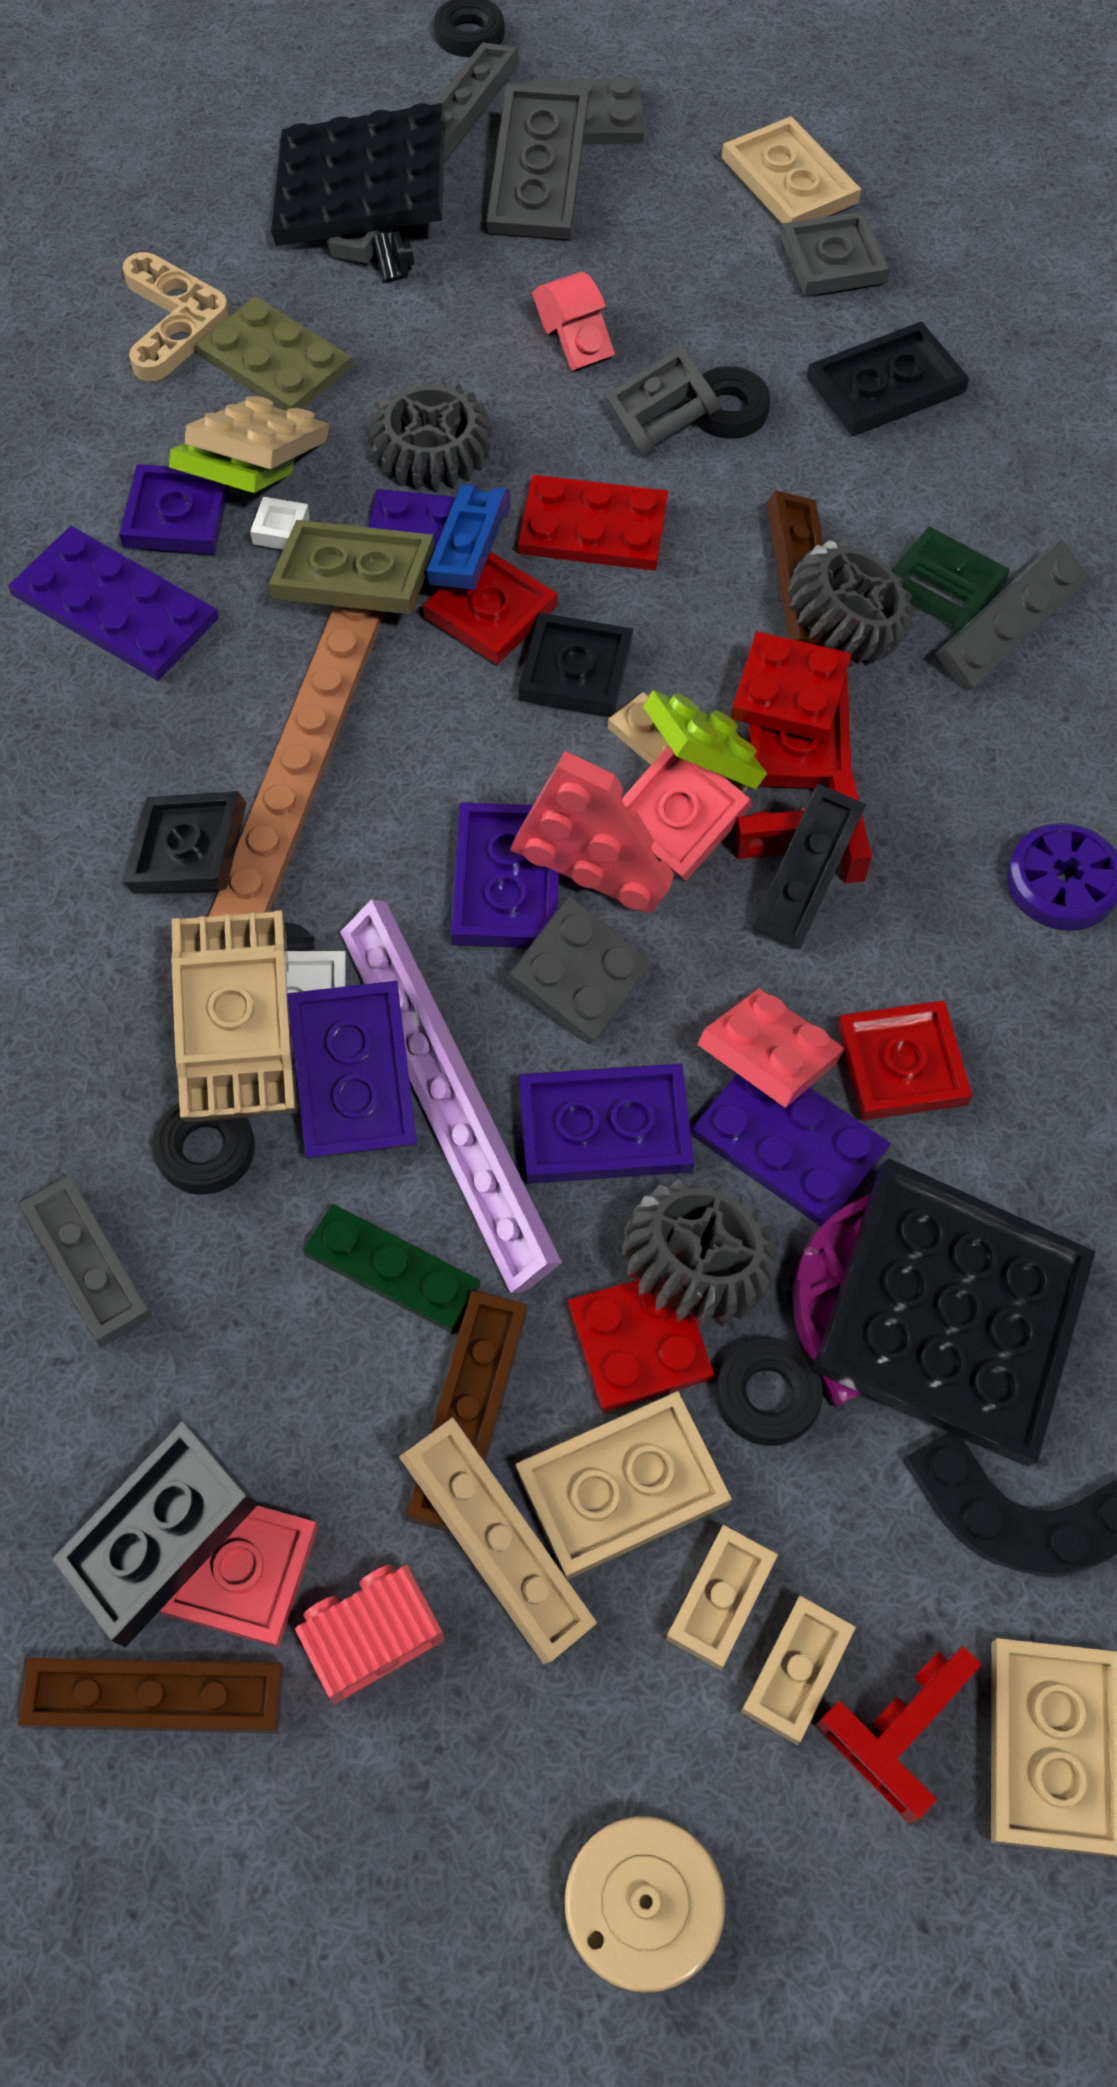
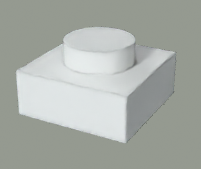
[250,497,310,550]

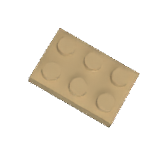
[722,116,861,224]
[184,396,329,469]
[515,1391,732,1580]
[991,1638,1117,1858]

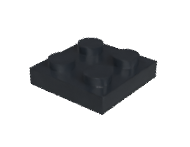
[518,612,633,716]
[124,791,247,894]

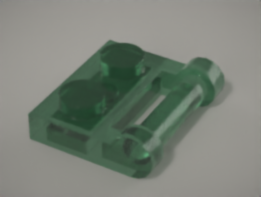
[892,526,1010,633]

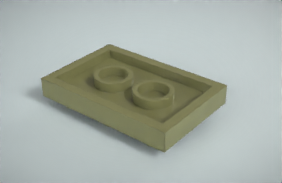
[195,296,353,411]
[269,520,435,615]

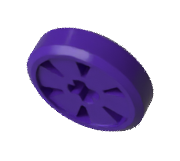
[1007,823,1117,930]

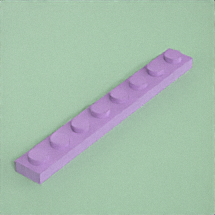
[340,899,562,1294]

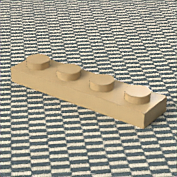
[399,1417,597,1664]

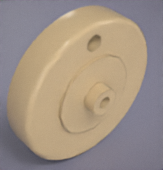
[564,1816,725,1993]

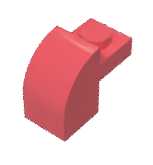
[532,272,615,371]

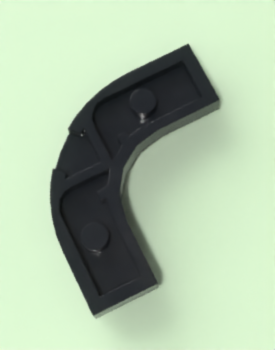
[904,1432,1117,1577]

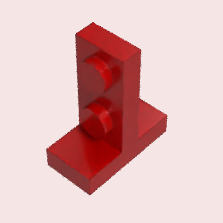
[734,771,872,884]
[814,1646,982,1824]

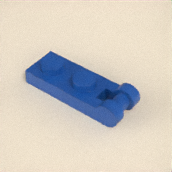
[426,484,511,590]

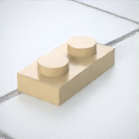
[666,1525,778,1671]
[741,1596,856,1745]

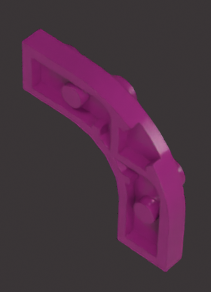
[792,1194,871,1408]

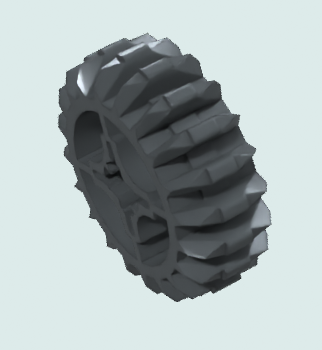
[369,379,492,492]
[787,539,915,665]
[621,1178,778,1328]

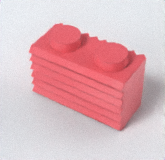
[295,1564,445,1705]

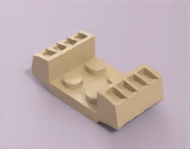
[171,910,297,1122]

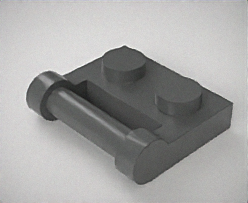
[605,346,721,458]

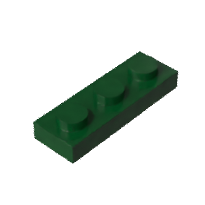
[303,1204,480,1334]

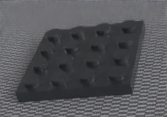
[271,103,445,246]
[812,1158,1096,1467]

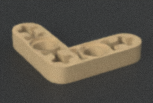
[122,252,229,381]

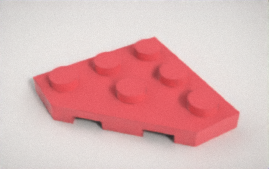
[510,751,674,914]

